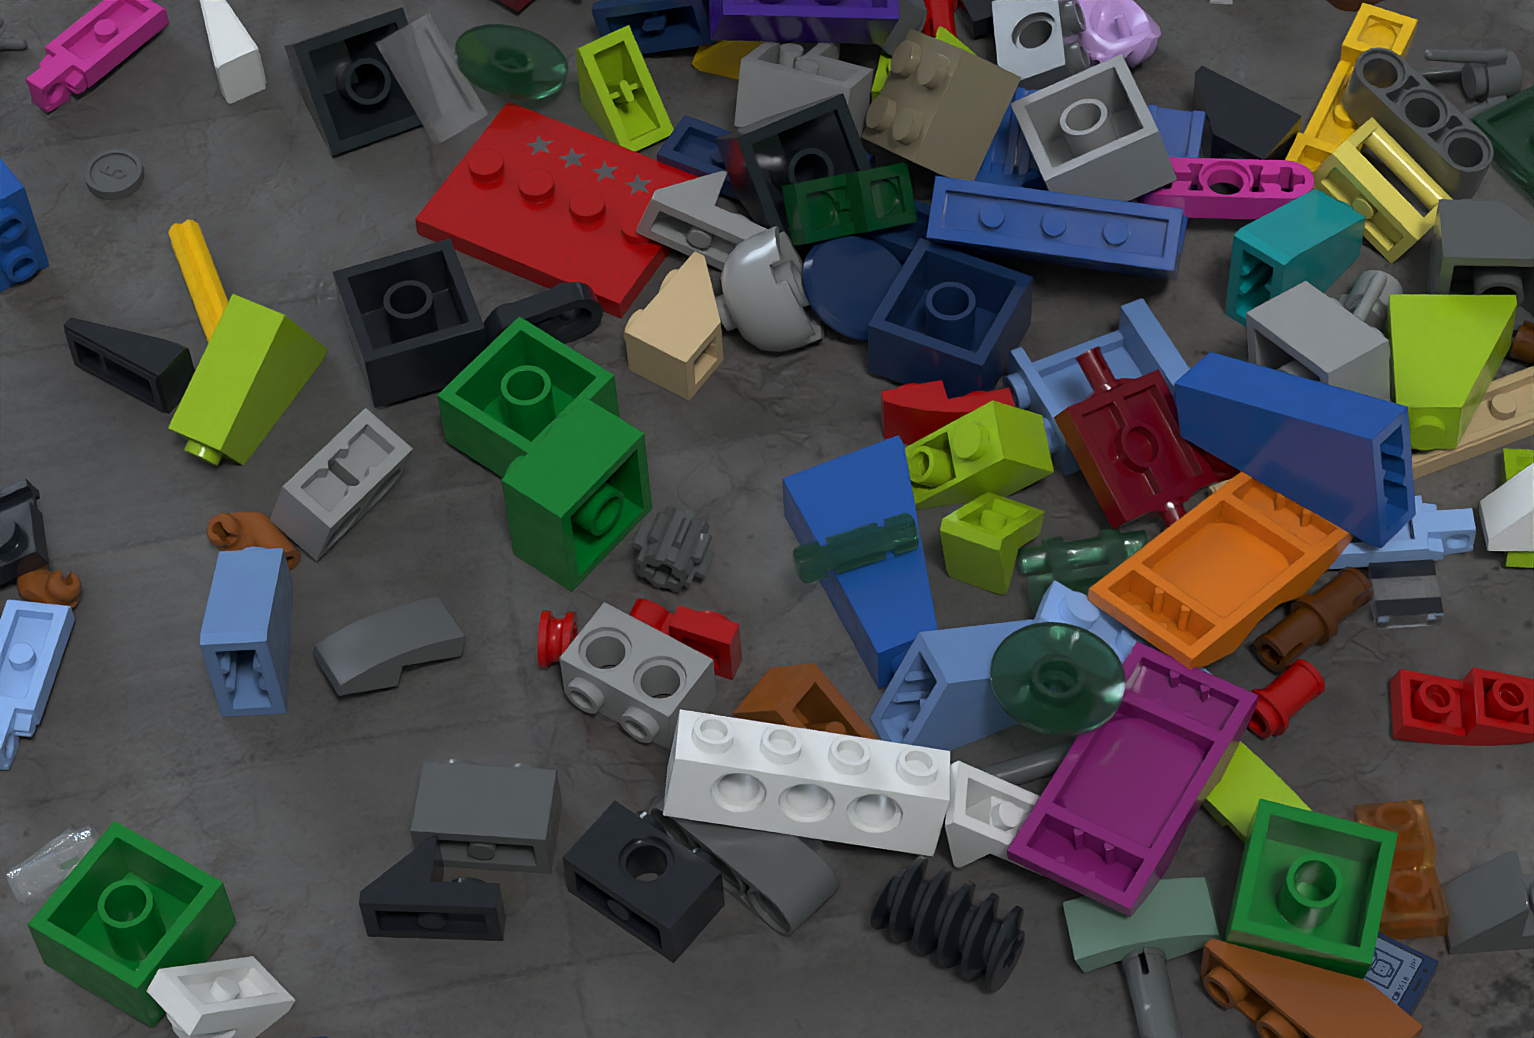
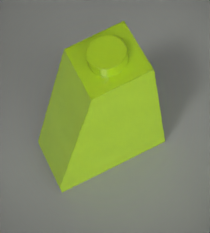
[168,293,329,466]
[1385,294,1517,450]

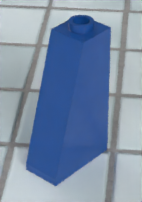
[1174,352,1416,548]
[782,435,938,689]

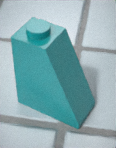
[1225,188,1366,327]

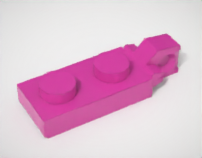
[26,0,169,113]

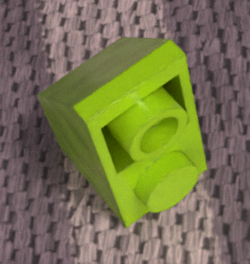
[904,400,1054,510]

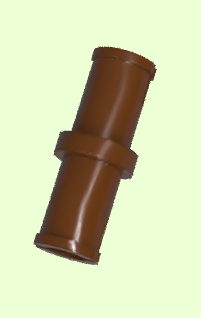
[1254,566,1374,673]

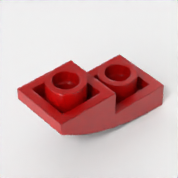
[881,380,1015,445]
[1389,667,1534,746]

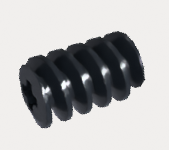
[871,855,1025,993]

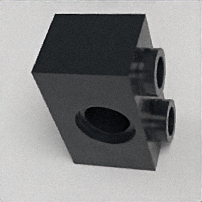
[562,800,725,963]

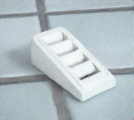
[200,0,267,104]

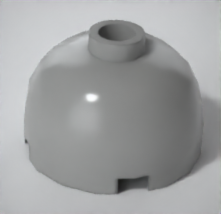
[715,226,825,352]

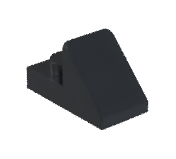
[359,836,506,941]

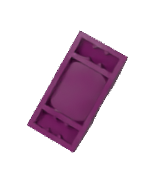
[1007,642,1258,917]

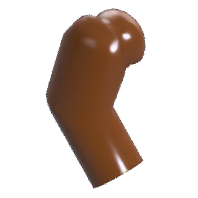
[206,512,301,571]
[17,564,82,609]

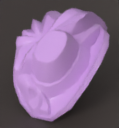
[1078,0,1161,68]

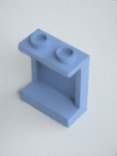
[1003,298,1190,476]

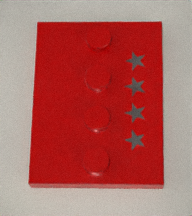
[415,101,699,319]

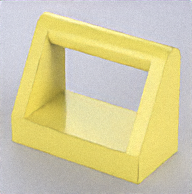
[1312,117,1453,264]

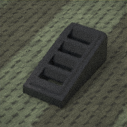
[63,317,195,414]

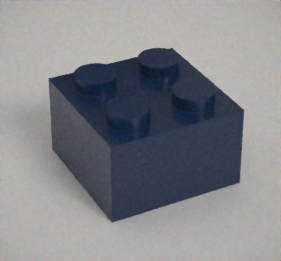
[868,238,1033,399]

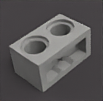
[270,408,413,561]
[559,602,717,751]

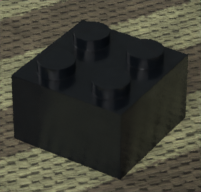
[333,238,488,408]

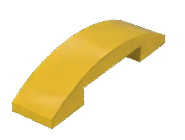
[1285,3,1418,189]

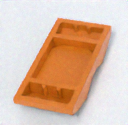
[1087,471,1353,670]

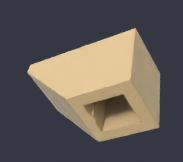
[624,251,724,401]

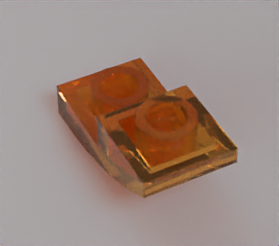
[1354,799,1450,940]

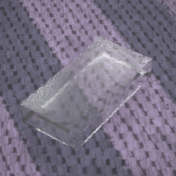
[376,13,488,145]

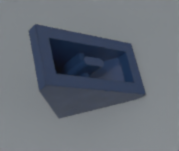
[591,0,716,54]

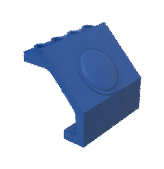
[926,87,1206,281]

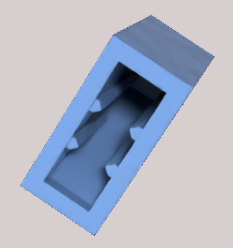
[200,547,293,717]
[870,619,1079,751]

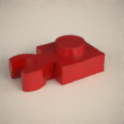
[629,599,742,680]

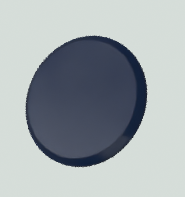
[802,234,903,341]

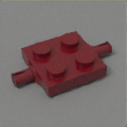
[1053,346,1218,530]

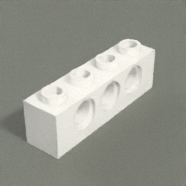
[663,709,950,856]

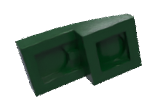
[781,162,918,246]

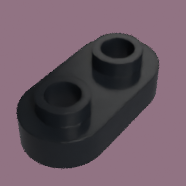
[483,282,603,346]

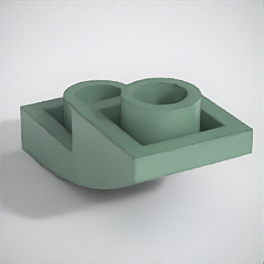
[1063,877,1223,973]

